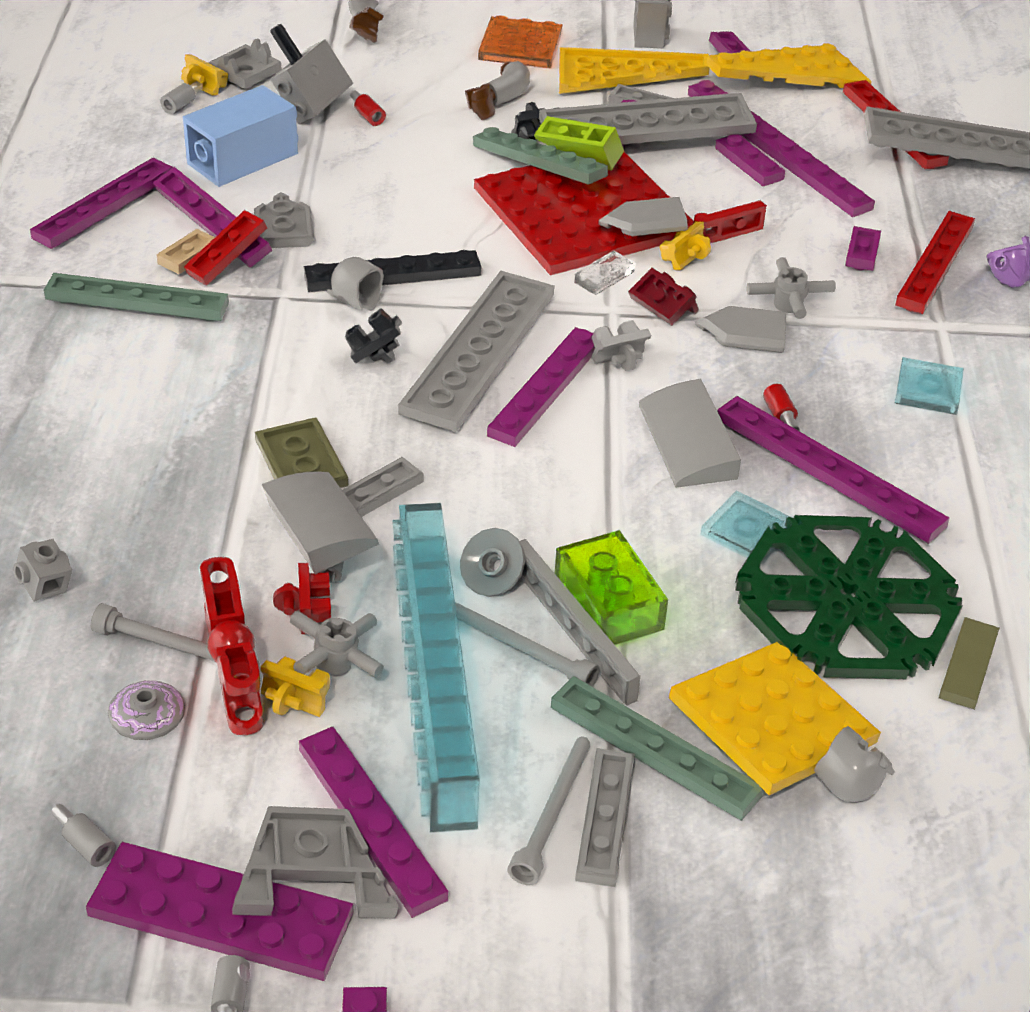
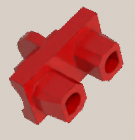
[273,563,331,634]

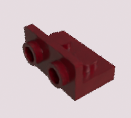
[628,267,699,326]

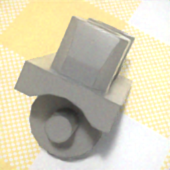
[592,320,652,371]

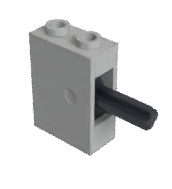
[270,24,354,124]

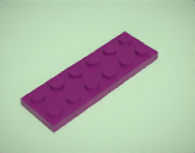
[86,841,354,981]

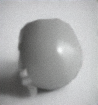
[327,257,384,311]
[814,726,895,802]

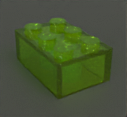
[554,530,668,645]

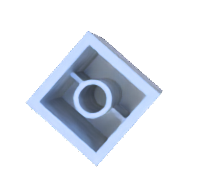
[183,85,298,187]

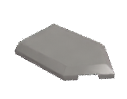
[254,192,314,248]
[599,197,688,236]
[695,306,786,353]

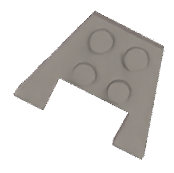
[232,806,398,919]

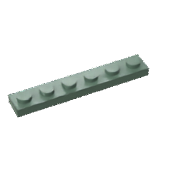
[473,127,608,184]
[44,273,229,321]
[551,676,764,821]

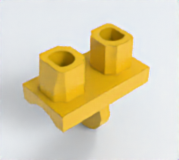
[181,54,228,95]
[659,222,711,270]
[260,656,330,717]

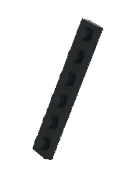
[304,250,481,292]

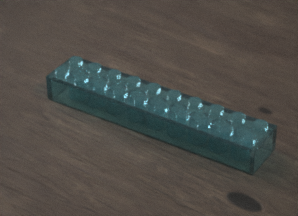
[392,503,480,833]

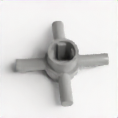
[746,257,836,319]
[290,611,384,678]

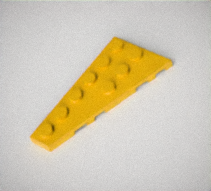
[706,43,872,88]
[559,47,709,94]

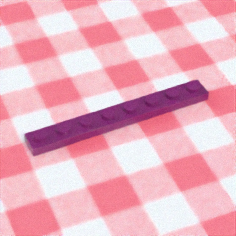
[717,396,950,544]

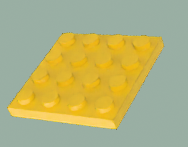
[668,642,881,795]

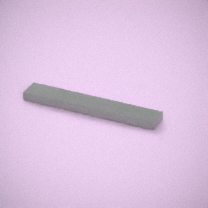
[520,539,640,706]

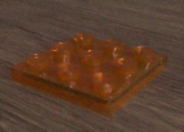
[478,15,563,69]

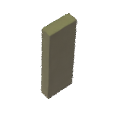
[939,617,1000,710]

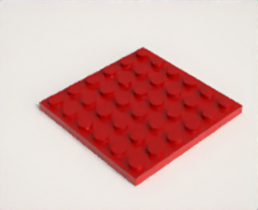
[474,152,694,275]

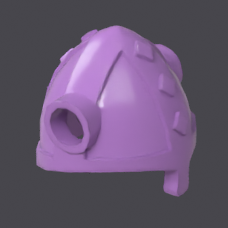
[986,235,1030,288]

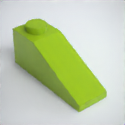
[534,116,624,170]

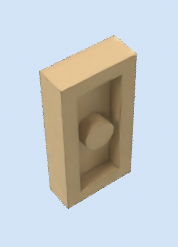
[156,229,215,274]

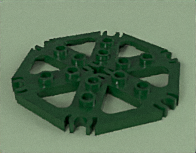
[735,515,963,680]

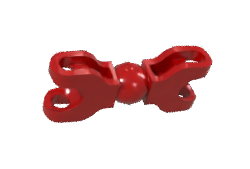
[200,557,264,735]

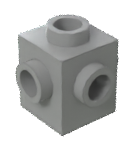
[14,539,72,602]

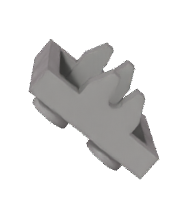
[209,38,282,89]

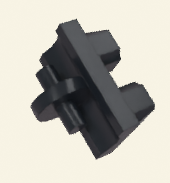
[511,102,559,141]
[345,308,402,364]

